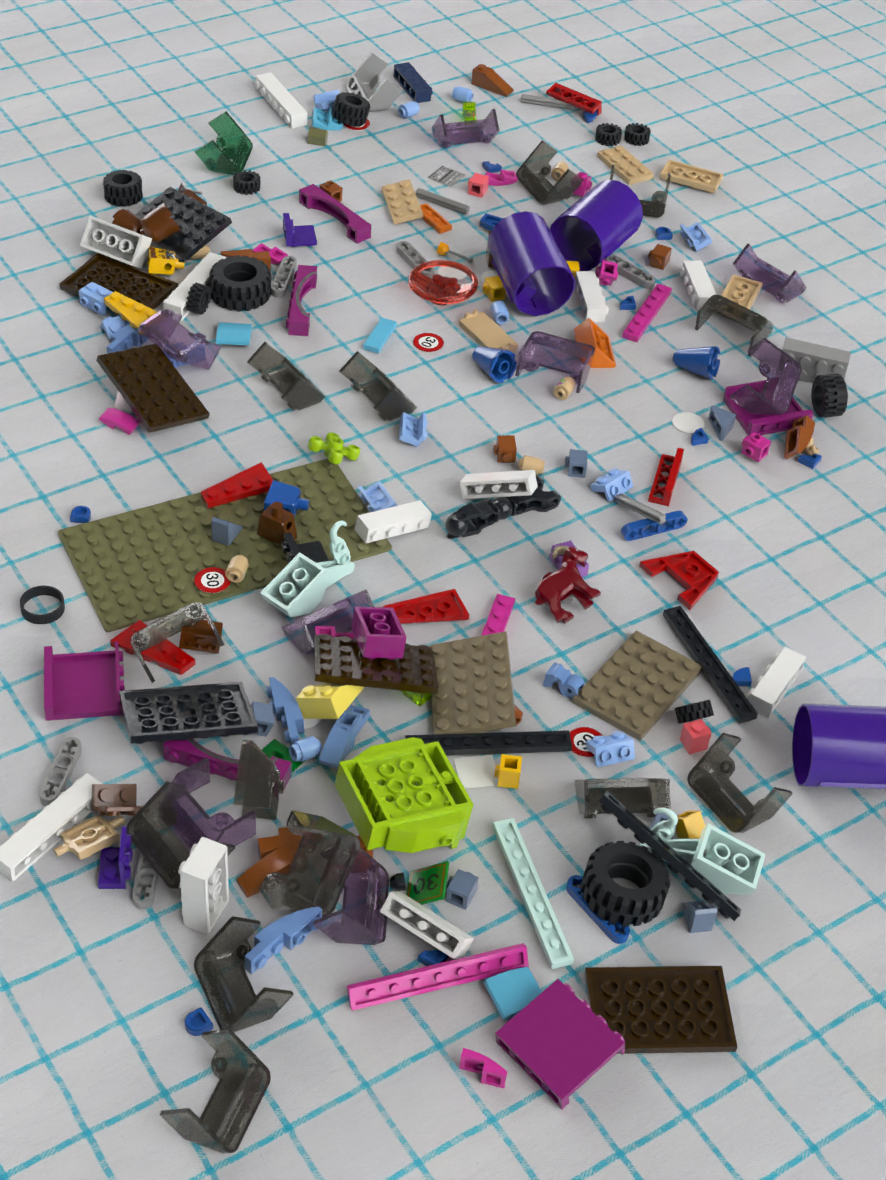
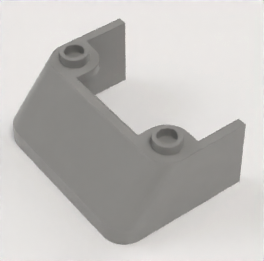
[346,52,403,112]

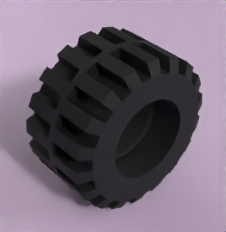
[332,92,370,126]
[103,170,143,206]
[811,374,848,418]

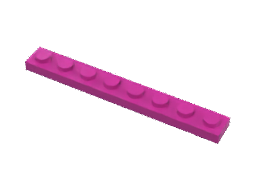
[347,943,529,1011]

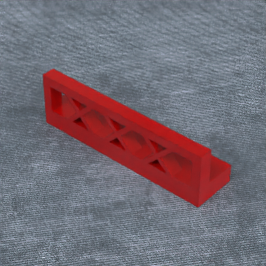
[546,82,602,116]
[648,448,684,506]

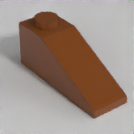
[471,64,514,97]

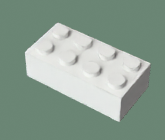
[80,215,152,269]
[178,837,229,935]

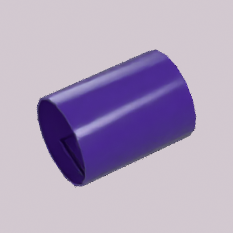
[550,180,643,271]
[488,211,575,316]
[792,703,886,789]

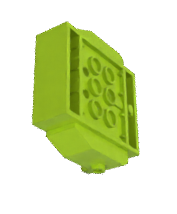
[335,737,474,853]

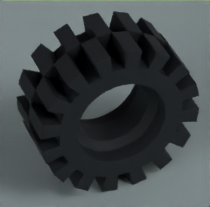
[595,123,622,146]
[624,123,651,146]
[233,170,260,195]
[186,282,212,315]
[674,700,714,724]

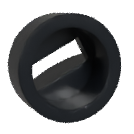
[390,872,406,891]

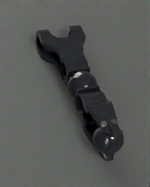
[445,475,561,539]

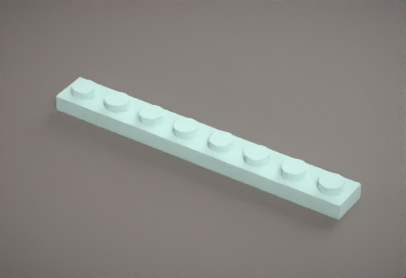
[493,818,574,969]

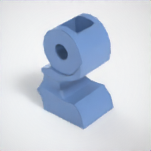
[543,662,584,698]

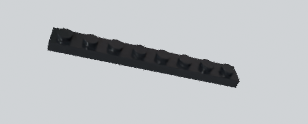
[663,605,758,724]
[405,730,572,755]
[599,791,741,921]

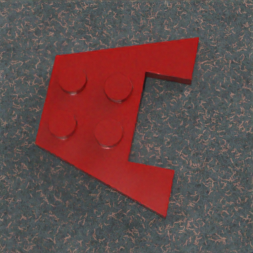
[639,551,719,610]

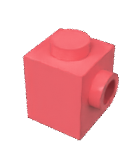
[468,173,489,198]
[680,719,712,754]

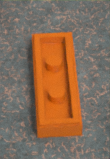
[420,203,452,234]

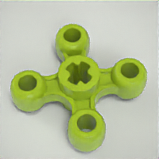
[307,432,360,465]

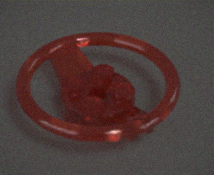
[408,260,478,306]

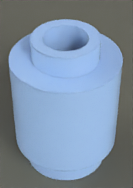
[452,86,474,103]
[398,101,420,119]
[490,301,509,324]
[289,736,322,762]

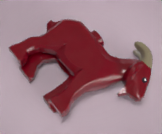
[535,545,601,624]

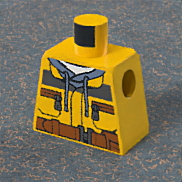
[147,247,185,275]

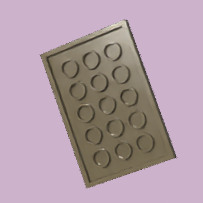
[572,630,702,741]
[429,631,516,734]

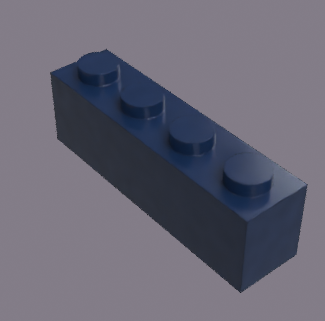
[393,62,433,103]

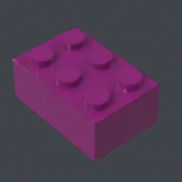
[351,607,407,660]

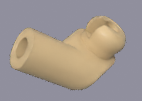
[804,437,819,456]

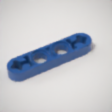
[621,510,688,541]
[566,875,630,944]

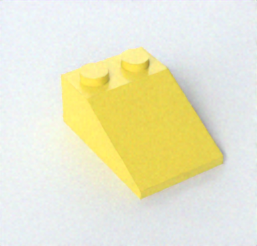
[296,683,364,719]

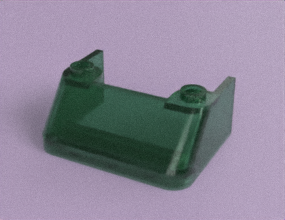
[195,111,253,175]

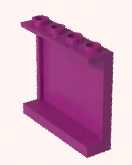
[723,377,814,436]
[44,641,125,721]
[495,979,625,1109]

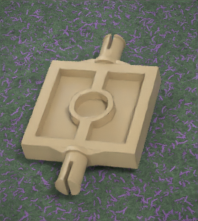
[53,815,125,860]

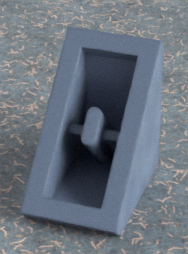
[708,406,736,441]
[211,517,243,546]
[682,901,717,933]

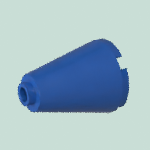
[472,346,517,383]
[673,346,721,380]

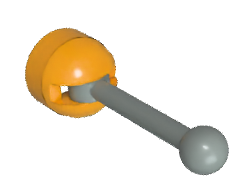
[437,242,473,263]

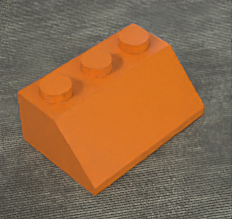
[574,318,616,368]

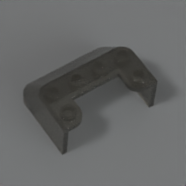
[259,810,360,917]

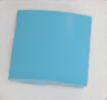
[312,107,343,130]
[216,322,252,346]
[483,967,542,1020]

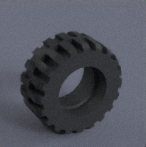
[209,255,271,312]
[581,841,671,926]

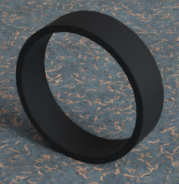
[20,585,65,624]

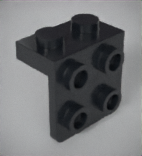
[281,532,329,564]

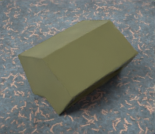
[308,127,328,146]

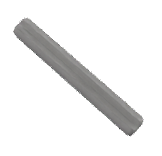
[521,94,575,110]
[416,188,470,214]
[615,493,666,524]

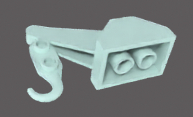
[260,520,355,617]
[640,808,766,895]

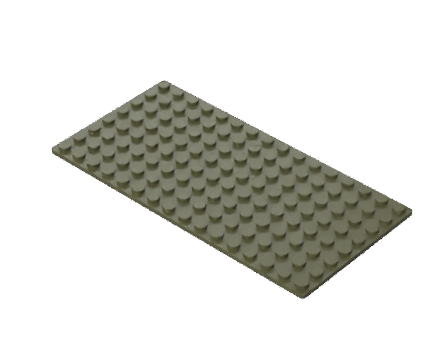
[58,458,392,632]

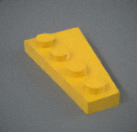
[104,291,165,335]

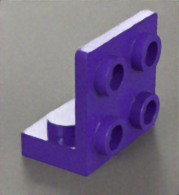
[283,213,317,247]
[98,826,133,889]

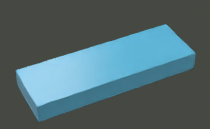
[363,318,397,353]

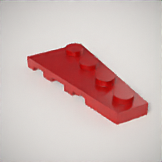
[201,462,273,508]
[383,589,470,624]
[110,620,196,675]

